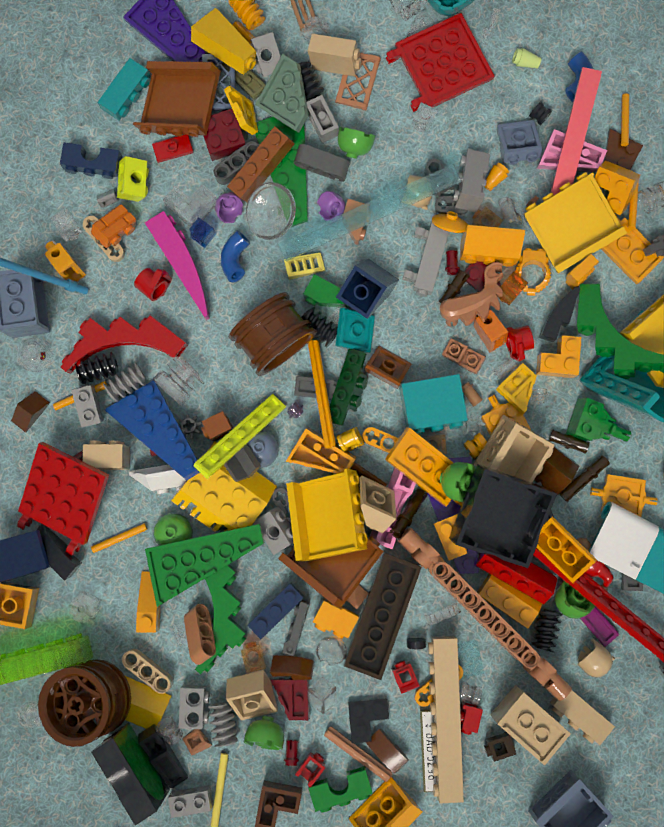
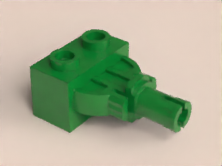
[566,398,631,442]

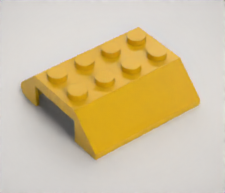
[171,441,277,532]

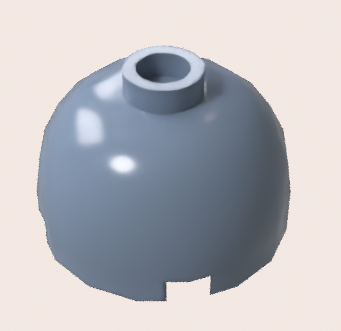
[247,430,279,468]

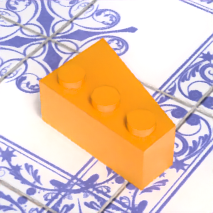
[286,427,357,474]

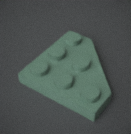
[255,54,309,132]

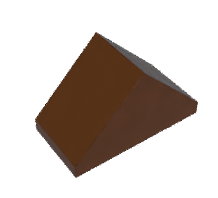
[11,391,50,433]

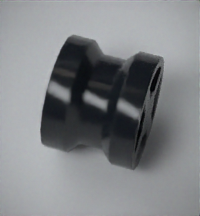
[529,101,553,126]

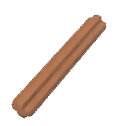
[324,726,392,782]

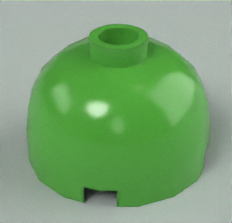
[337,127,376,159]
[440,462,475,502]
[153,513,193,545]
[555,581,595,619]
[244,716,284,750]

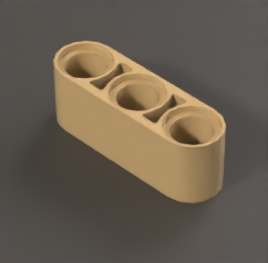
[122,649,173,694]

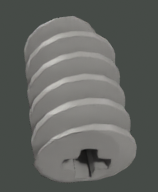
[103,363,146,402]
[208,702,238,747]

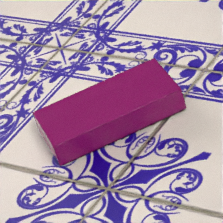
[580,606,620,647]

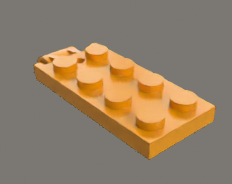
[385,427,463,507]

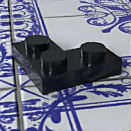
[348,699,389,744]

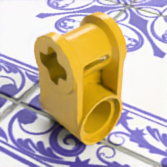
[337,427,365,451]

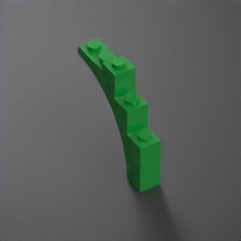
[577,284,664,379]
[195,565,247,674]

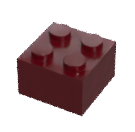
[203,109,245,161]

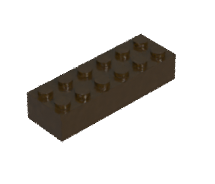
[344,553,422,680]

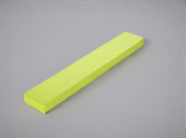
[193,393,286,480]

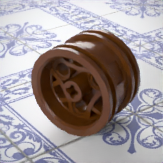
[228,292,317,377]
[38,659,132,747]

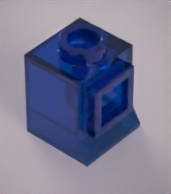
[189,217,216,248]

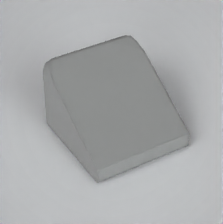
[97,189,118,208]

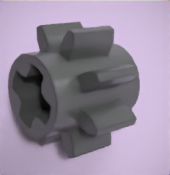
[179,414,202,438]

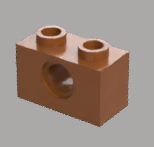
[201,411,233,441]

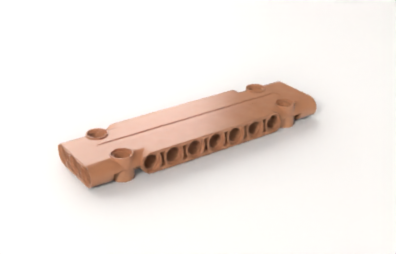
[397,528,572,701]

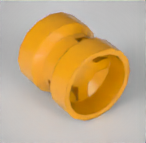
[463,433,487,459]

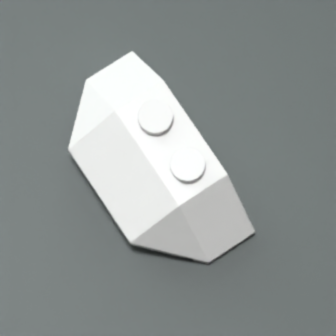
[129,465,186,494]

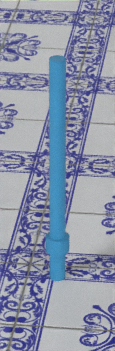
[0,258,88,294]

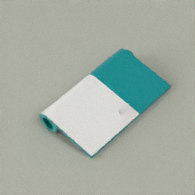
[589,501,664,594]

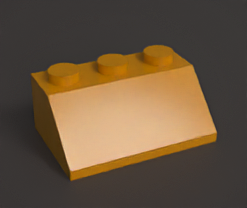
[460,225,525,267]
[536,516,597,583]
[477,574,542,629]
[348,777,423,827]

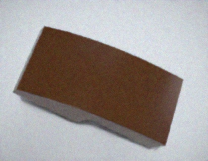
[270,655,315,680]
[365,729,409,774]

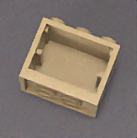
[474,414,555,483]
[490,685,571,766]

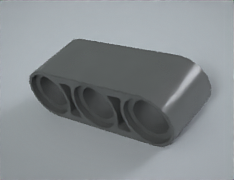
[213,141,259,185]
[294,144,350,182]

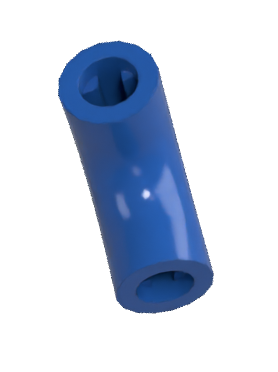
[565,51,593,102]
[221,230,250,282]

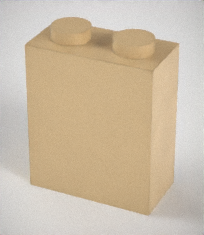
[308,34,362,76]

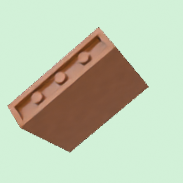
[133,61,220,137]
[278,532,384,609]

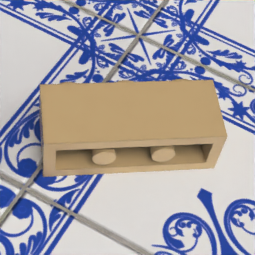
[550,690,615,745]

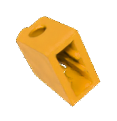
[45,241,86,282]

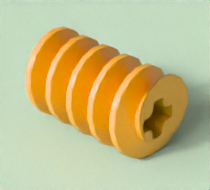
[228,0,265,30]

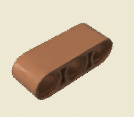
[184,604,216,665]

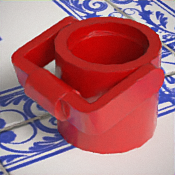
[134,268,172,301]
[506,325,534,362]

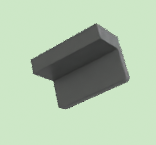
[224,444,261,482]

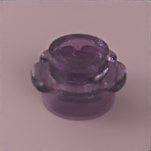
[286,401,304,419]

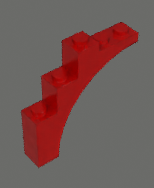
[60,315,188,374]

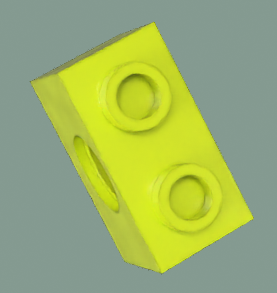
[117,156,149,202]

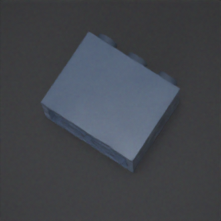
[0,267,50,338]
[528,770,614,827]

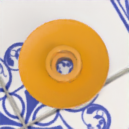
[432,211,468,233]

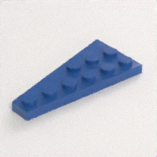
[104,380,200,481]

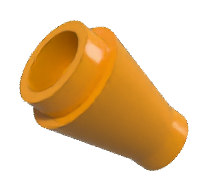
[484,162,509,191]

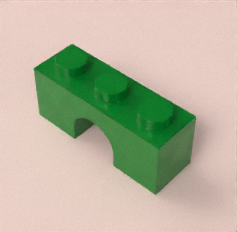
[308,766,373,813]

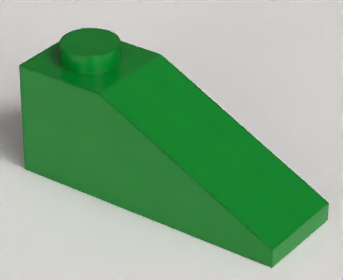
[303,274,351,308]

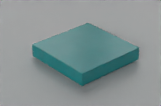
[335,308,375,353]

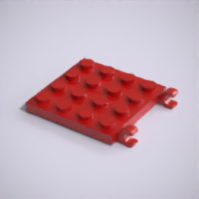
[386,13,495,112]
[17,442,109,556]

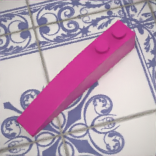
[145,211,210,321]

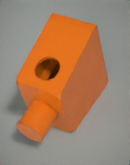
[474,310,508,353]

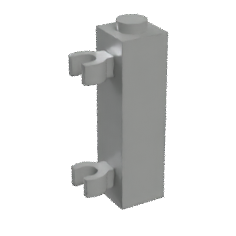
[402,223,449,297]

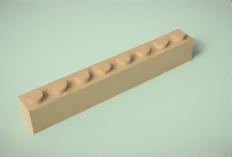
[428,636,464,803]

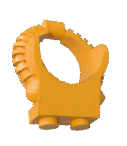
[514,248,551,296]

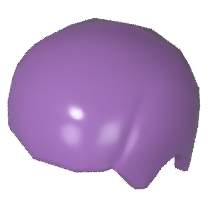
[317,191,345,222]
[215,192,243,223]

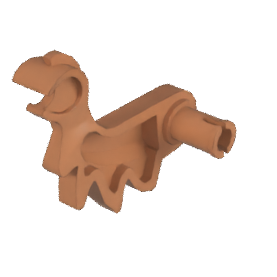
[440,262,503,327]

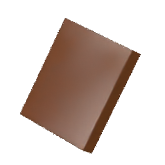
[365,346,412,389]

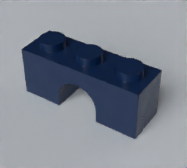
[60,142,122,179]
[247,583,304,639]

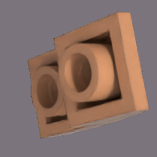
[442,338,486,375]

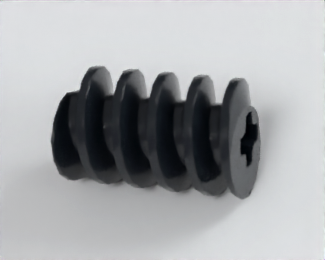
[298,61,324,102]
[301,307,338,348]
[75,352,119,384]
[531,609,563,653]

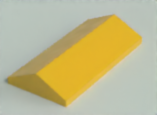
[125,676,172,729]

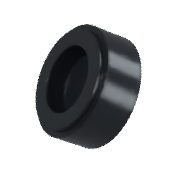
[406,638,426,650]

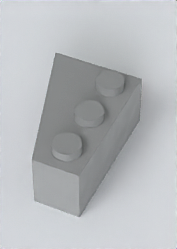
[453,149,490,213]

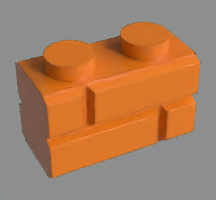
[91,204,136,248]

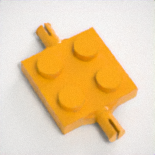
[481,395,531,436]
[590,474,658,517]

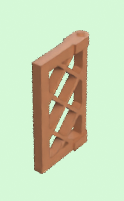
[335,53,381,110]

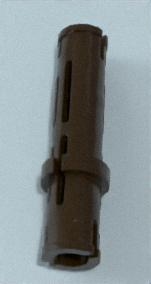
[559,455,610,503]
[390,488,427,538]

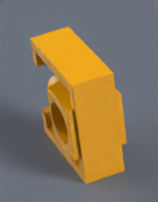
[565,254,599,290]

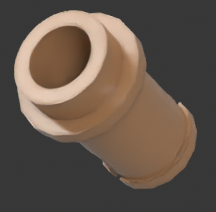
[462,382,483,407]

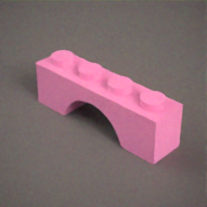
[369,468,416,549]

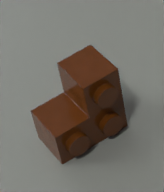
[255,780,302,827]

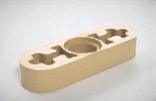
[83,216,125,262]

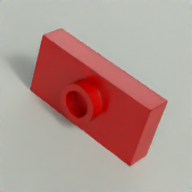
[152,134,193,163]

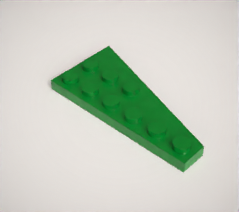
[255,117,308,228]
[145,524,265,607]

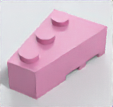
[536,129,607,172]

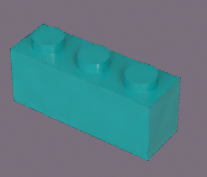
[97,58,151,121]

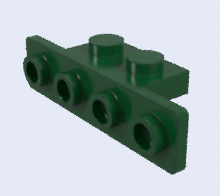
[329,349,368,426]

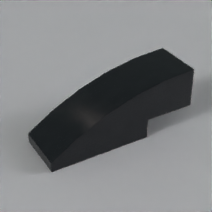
[539,287,580,342]
[37,524,82,581]
[138,724,188,789]

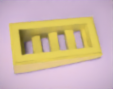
[284,252,325,280]

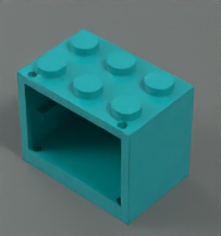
[399,374,468,435]

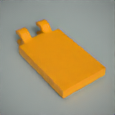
[601,213,664,285]

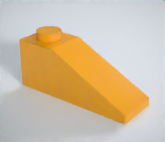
[136,571,160,633]

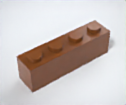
[227,126,294,203]

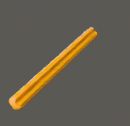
[308,340,336,449]

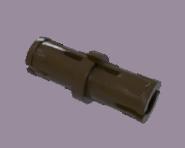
[439,270,470,303]
[549,429,590,454]

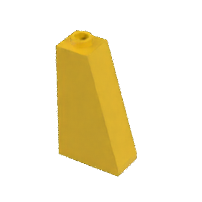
[191,8,256,75]

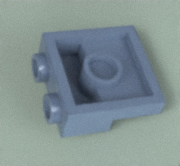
[497,120,542,165]

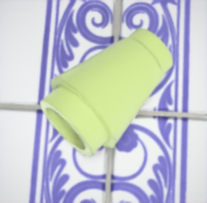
[512,48,541,69]

